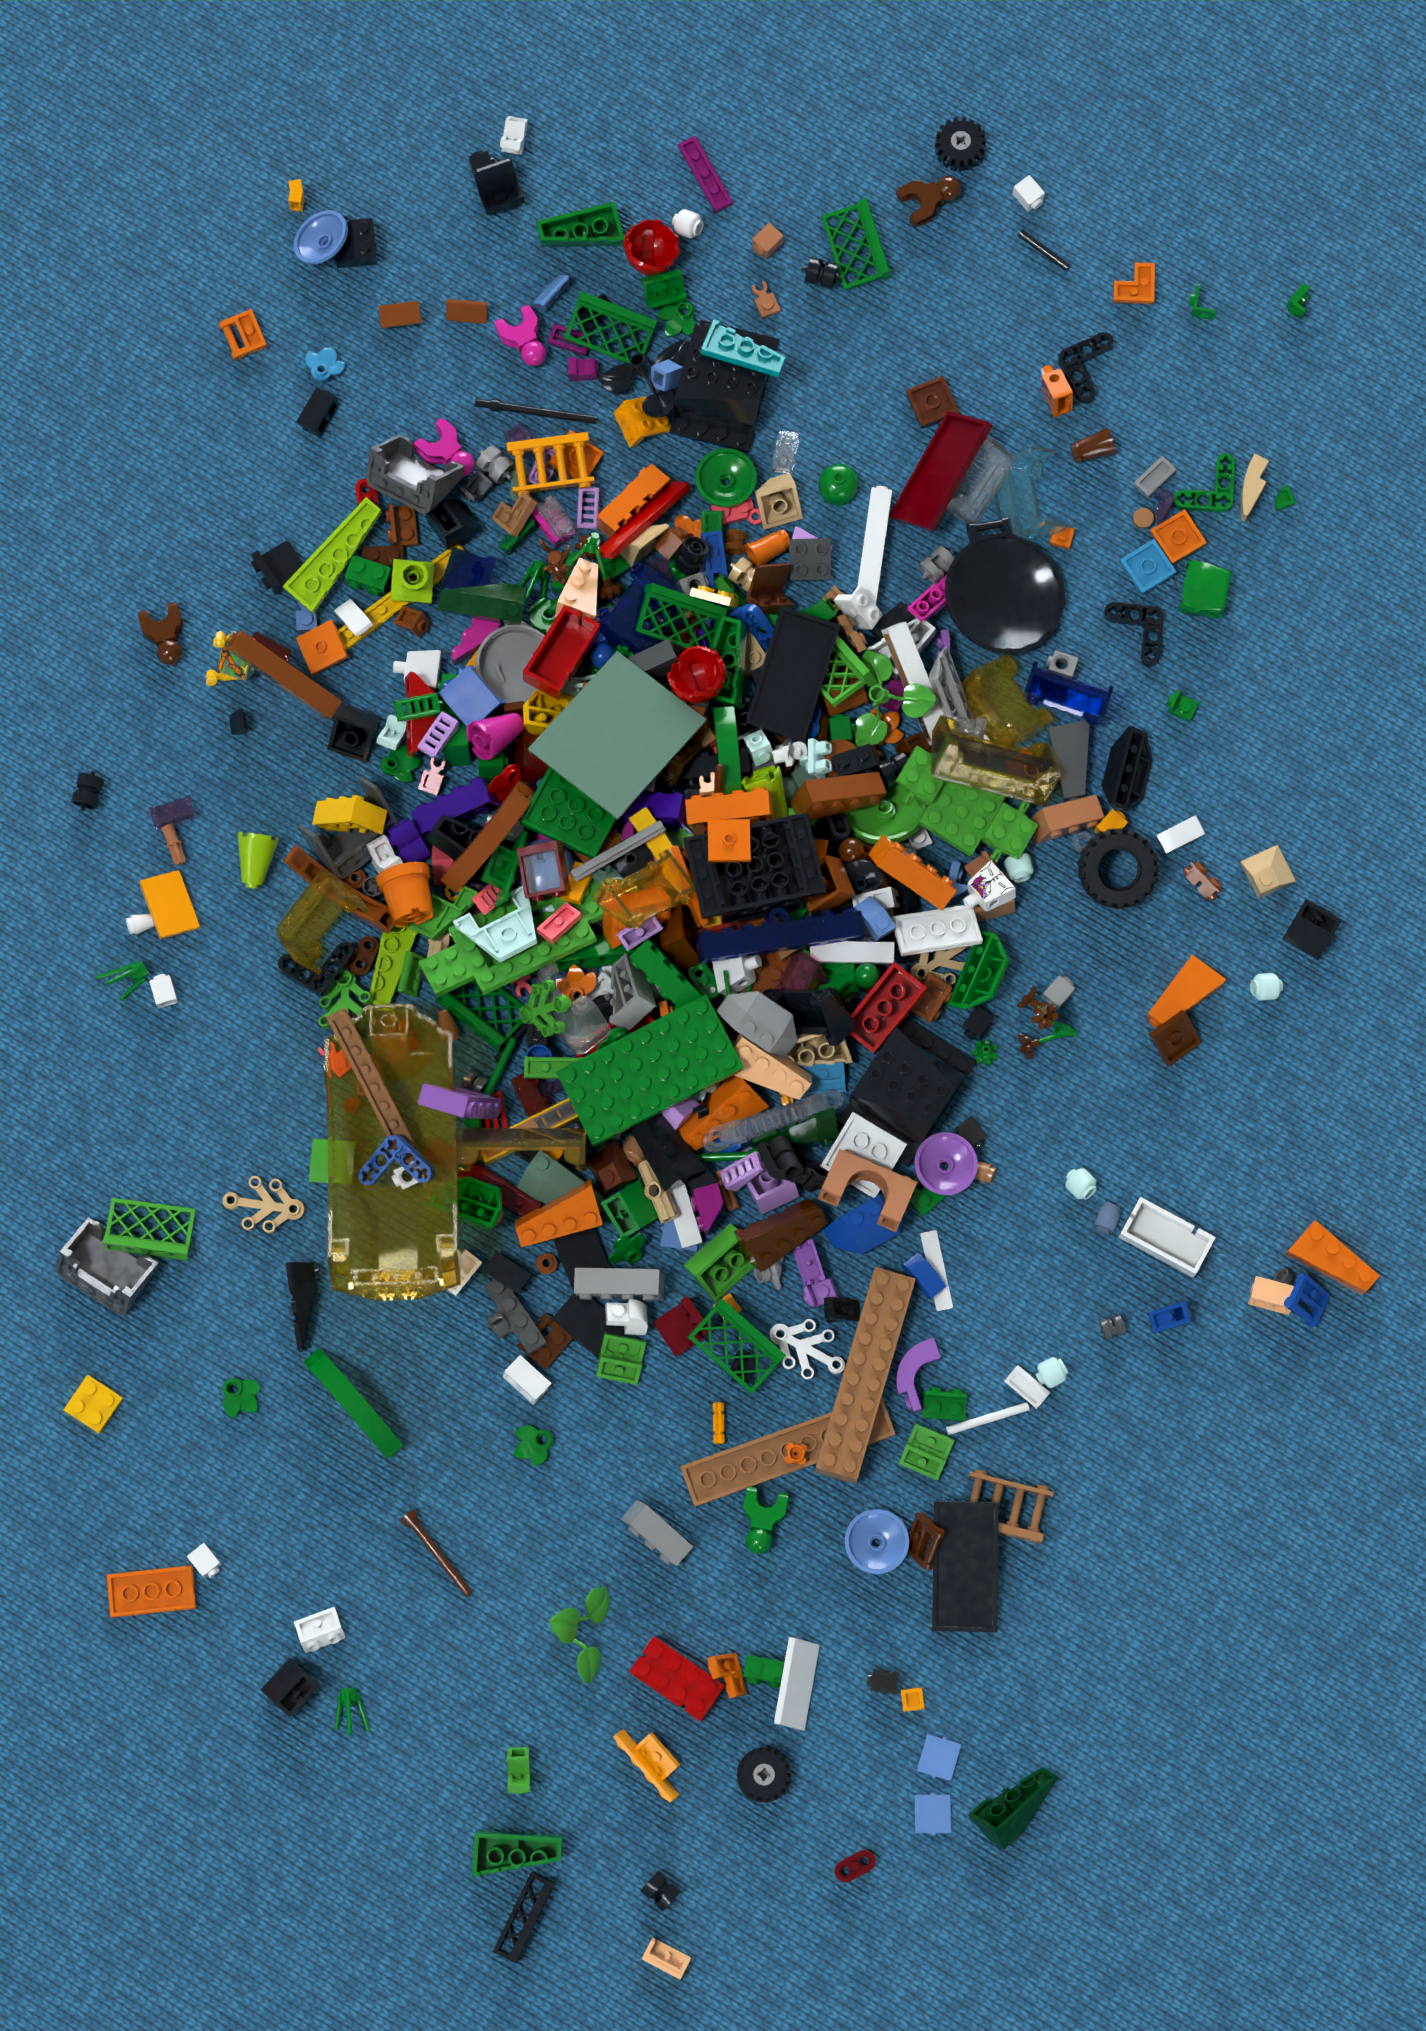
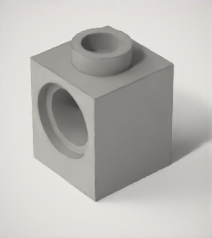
[675,572,709,598]
[1045,650,1079,682]
[1042,975,1075,1011]

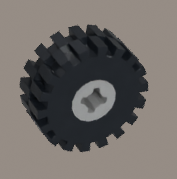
[935,117,986,172]
[737,1747,791,1803]

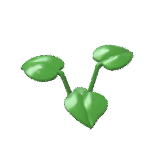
[855,649,936,747]
[549,1586,610,1684]

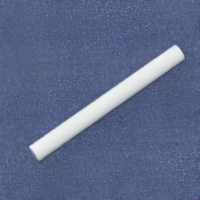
[946,1402,1030,1435]

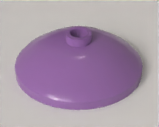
[914,1132,978,1195]

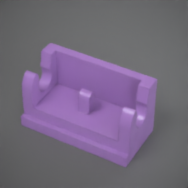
[792,1239,825,1287]

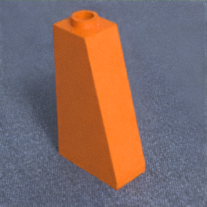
[1146,955,1226,1028]

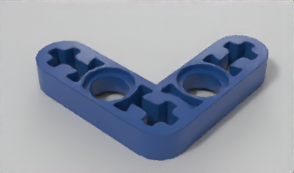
[710,604,774,652]
[358,1135,435,1186]

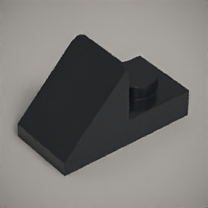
[824,1297,860,1323]

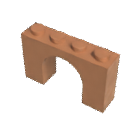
[818,1149,917,1232]

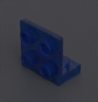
[441,547,497,589]

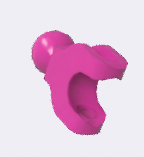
[494,304,547,367]
[413,418,475,477]

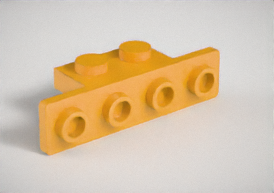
[613,1729,680,1803]

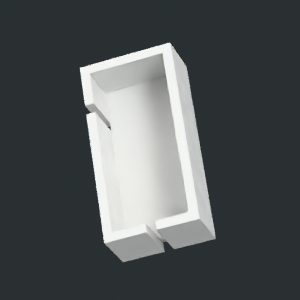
[1118,1197,1216,1278]

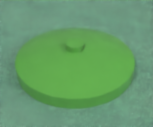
[844,783,926,844]

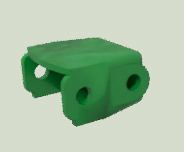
[1178,560,1231,618]

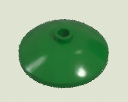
[695,448,757,508]

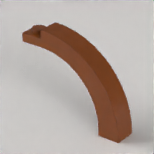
[440,780,535,893]
[283,845,394,934]

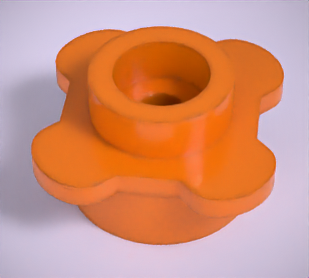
[785,1443,807,1465]

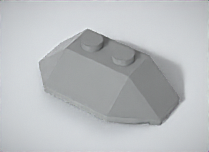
[928,646,976,729]
[716,991,797,1057]

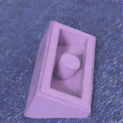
[616,911,663,951]

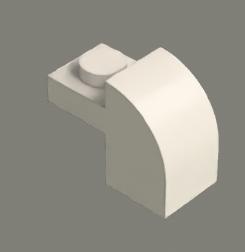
[500,116,528,155]
[366,835,403,874]
[605,1299,648,1335]

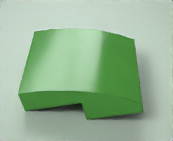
[309,1138,355,1185]
[596,1332,646,1385]
[898,1422,955,1481]

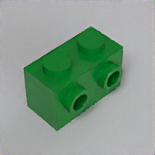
[743,1655,785,1688]

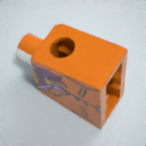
[1041,365,1073,418]

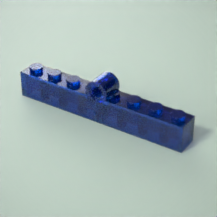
[695,907,866,964]

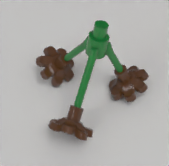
[546,532,623,599]
[1016,985,1077,1060]

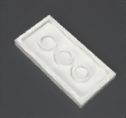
[891,905,983,956]
[774,1637,820,1731]

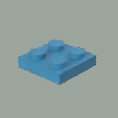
[1119,539,1177,595]

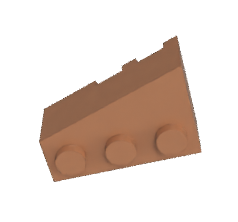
[1031,795,1105,845]

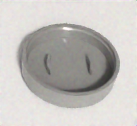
[475,625,545,707]

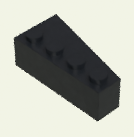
[425,815,513,884]

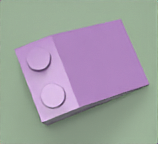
[734,1147,799,1215]

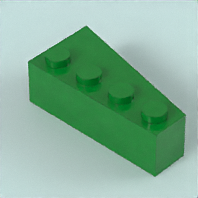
[708,615,748,710]
[438,673,471,766]
[629,938,703,1010]
[472,1830,563,1877]

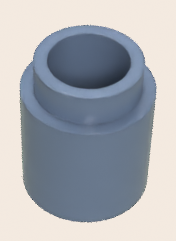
[1094,1202,1120,1235]

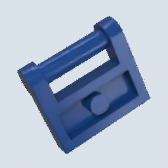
[1284,1274,1331,1327]

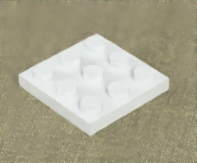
[821,1112,907,1198]

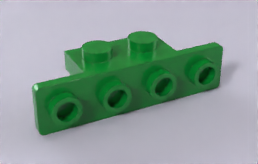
[481,830,528,907]

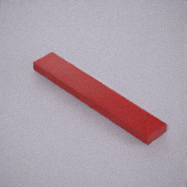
[599,480,690,559]

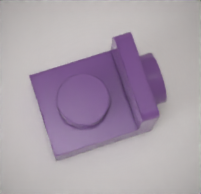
[803,1278,839,1308]

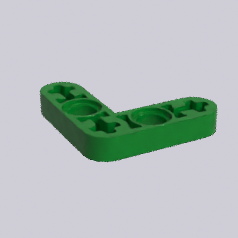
[1173,453,1235,513]

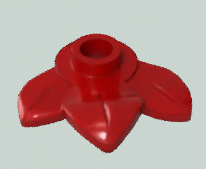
[488,764,524,802]

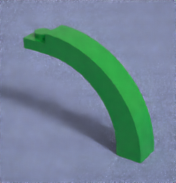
[714,573,838,631]
[713,706,742,795]
[303,1348,403,1459]

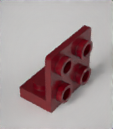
[653,1296,709,1357]

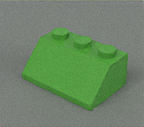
[683,1223,754,1302]

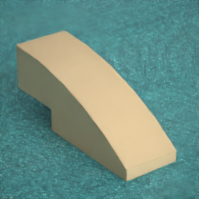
[1240,453,1269,522]

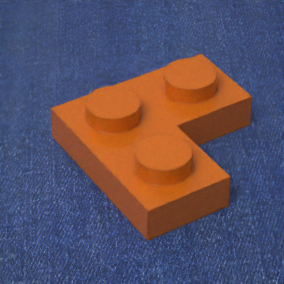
[1113,262,1155,304]
[707,1653,747,1699]

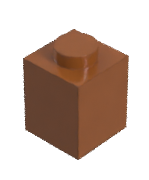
[654,527,687,560]

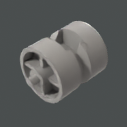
[476,445,515,484]
[918,545,954,584]

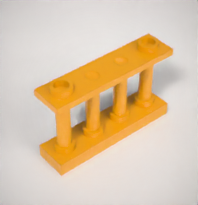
[507,432,595,497]

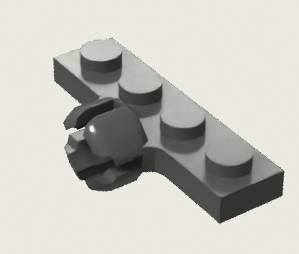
[484,1279,547,1356]

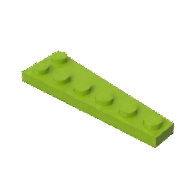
[283,497,382,614]
[370,926,418,1010]

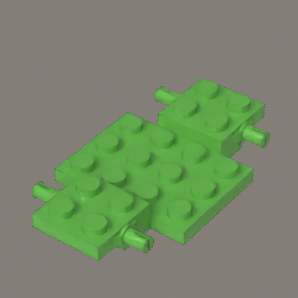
[895,744,1038,863]

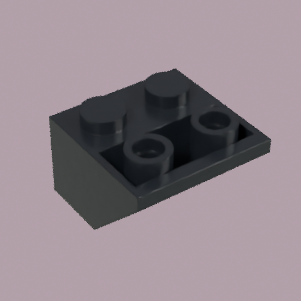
[425,499,483,550]
[1282,899,1342,960]
[261,1658,321,1719]

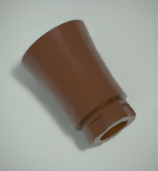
[1070,427,1116,463]

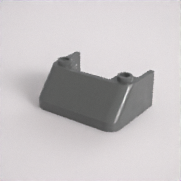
[298,776,398,879]

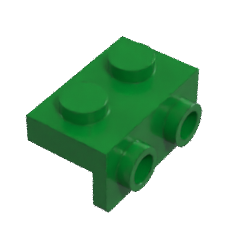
[641,269,687,309]
[344,555,392,596]

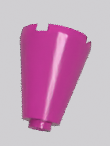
[466,712,525,761]

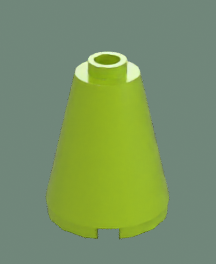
[741,765,788,818]
[237,832,279,889]

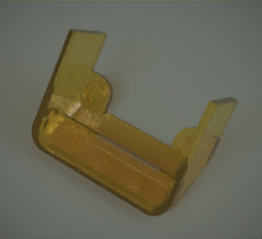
[276,870,370,975]

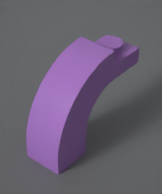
[896,1338,941,1414]

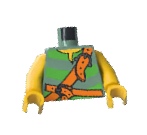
[206,631,263,686]

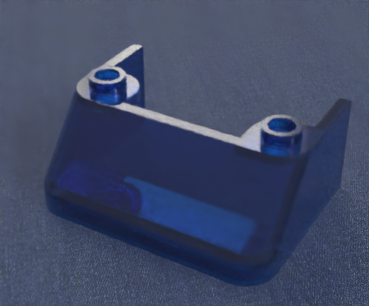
[1023,661,1114,725]

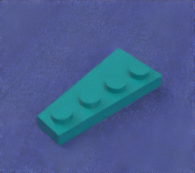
[701,319,786,378]

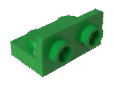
[922,1387,967,1422]

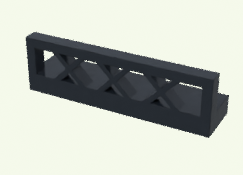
[493,1872,555,1964]

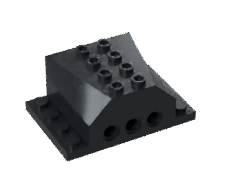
[669,319,779,453]
[683,812,826,927]
[837,1018,976,1167]

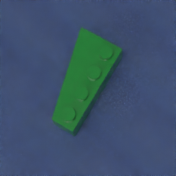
[536,202,624,247]

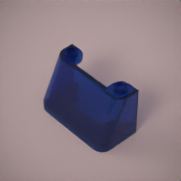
[594,562,684,655]

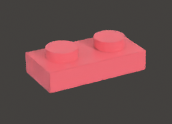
[537,902,582,944]

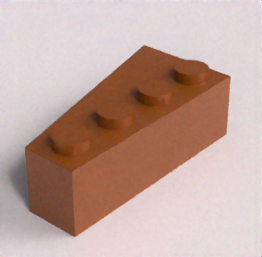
[791,772,887,821]

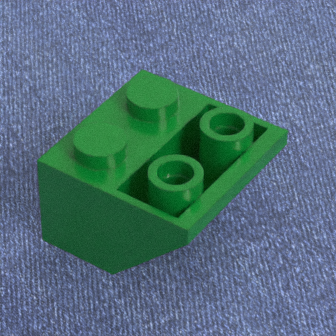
[601,1180,658,1237]

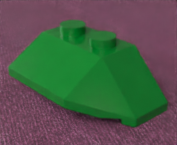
[947,930,1010,1010]
[430,1176,503,1231]

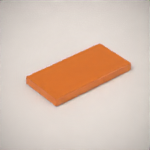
[107,1565,197,1618]

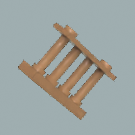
[968,1469,1054,1544]

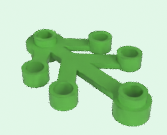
[318,971,373,1045]
[519,979,572,1037]

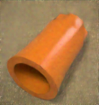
[744,529,790,568]

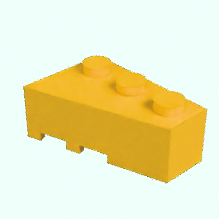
[312,795,387,834]

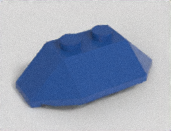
[823,1193,906,1255]

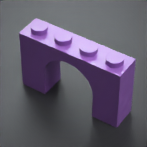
[418,1084,501,1119]

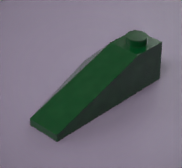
[437,583,526,625]
[748,1108,838,1148]
[968,1767,1058,1850]

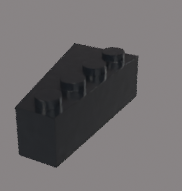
[658,748,751,790]
[630,1113,708,1191]

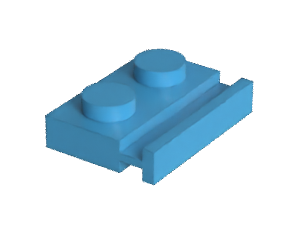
[802,1062,846,1095]

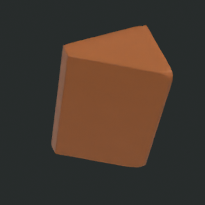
[446,299,488,324]

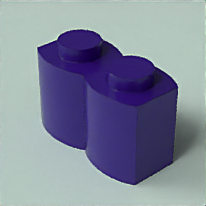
[387,818,431,863]

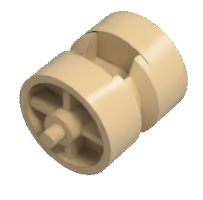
[728,557,756,593]

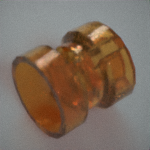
[724,529,747,555]

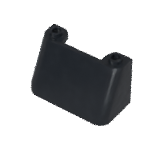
[762,989,856,1046]

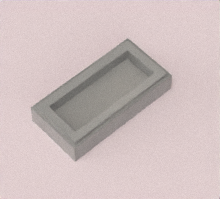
[1133,455,1177,499]

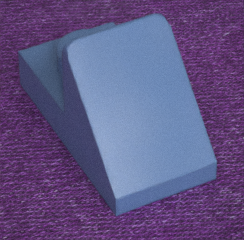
[947,861,969,905]

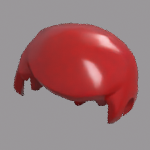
[623,219,680,276]
[667,646,726,703]

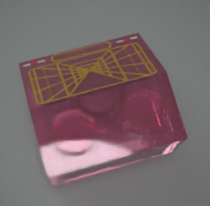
[775,952,827,991]

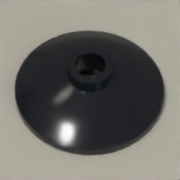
[611,839,653,880]
[844,859,883,894]

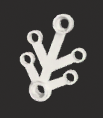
[770,1319,845,1380]

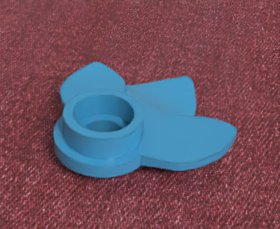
[306,347,345,383]

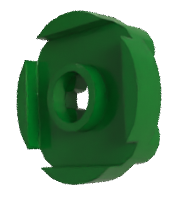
[529,598,559,635]

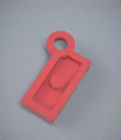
[711,496,762,525]

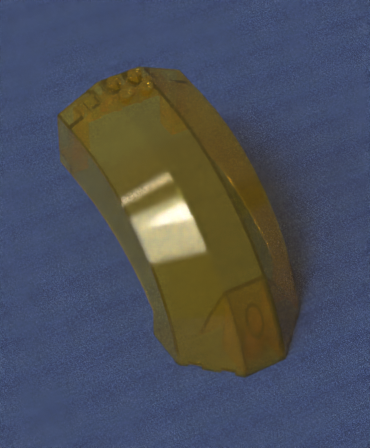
[324,1003,461,1301]

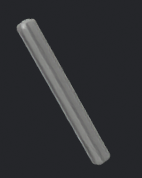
[571,821,666,881]

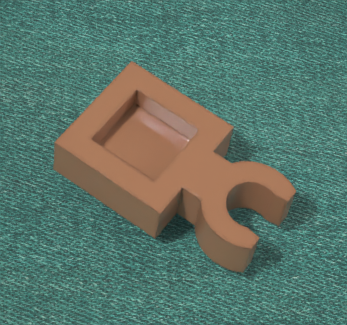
[752,281,781,320]

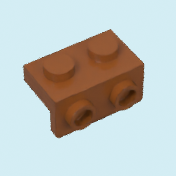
[912,972,952,1023]

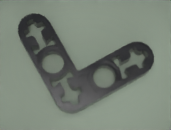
[1058,332,1113,404]
[1104,602,1164,667]
[278,942,356,996]

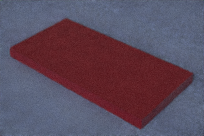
[889,411,993,532]

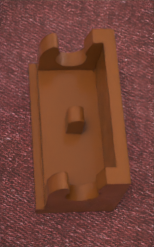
[378,300,422,329]

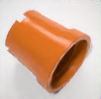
[376,862,434,927]

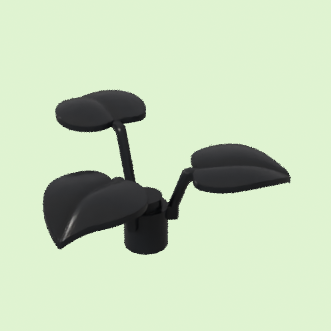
[598,339,688,418]

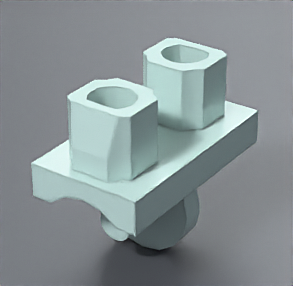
[800,738,832,779]

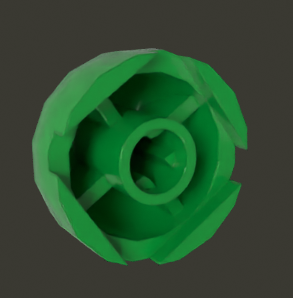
[818,464,859,506]

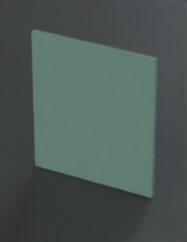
[528,651,706,820]

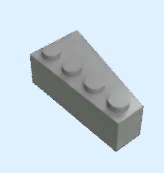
[574,1268,665,1301]

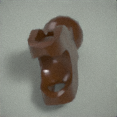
[896,176,961,228]
[138,601,183,665]
[838,837,892,895]

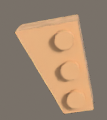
[555,558,598,626]

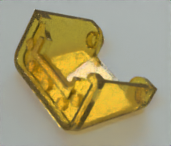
[961,654,1054,754]
[593,849,695,929]

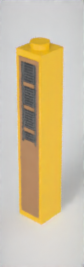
[476,1098,580,1166]

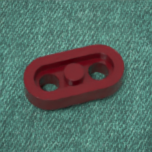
[835,1850,876,1883]

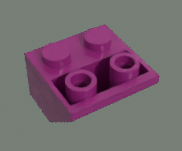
[690,1183,724,1237]

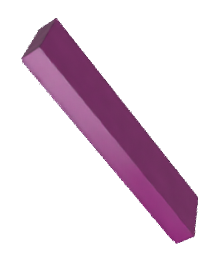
[677,136,733,214]

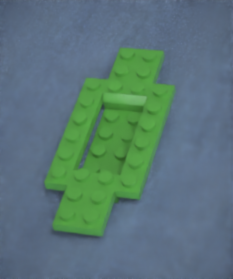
[418,879,617,997]

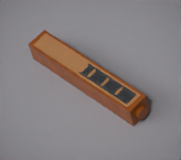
[225,631,342,719]

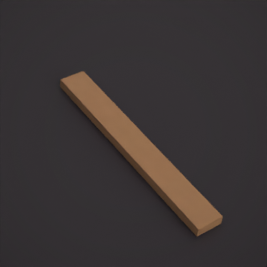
[326,1008,419,1163]

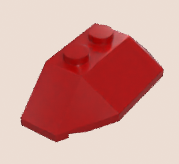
[405,672,436,757]

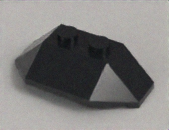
[1101,726,1153,811]

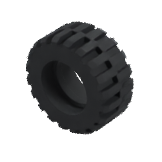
[1077,828,1159,909]

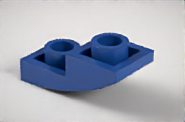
[901,1253,946,1299]

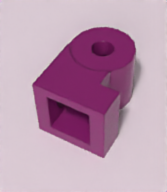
[568,357,598,381]

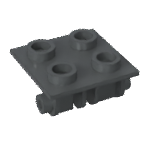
[790,538,831,580]

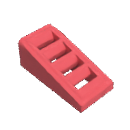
[472,884,510,915]

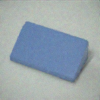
[533,275,570,313]

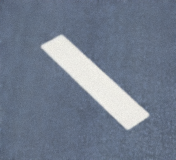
[920,1230,953,1311]

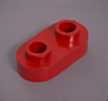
[355,478,379,508]

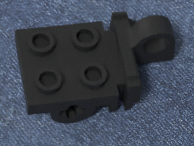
[757,1136,828,1192]

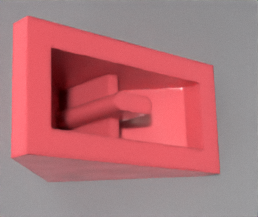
[432,845,454,886]

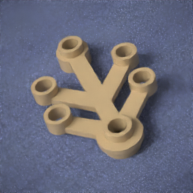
[910,945,973,986]
[222,1176,304,1234]

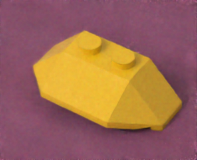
[523,689,574,735]

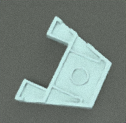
[453,885,537,962]

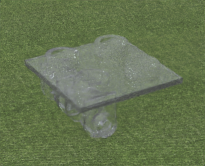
[536,495,580,538]

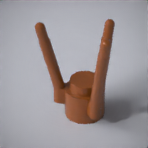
[539,540,571,571]

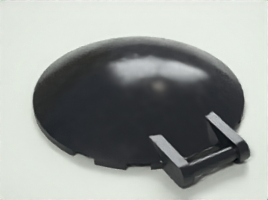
[945,516,1065,654]

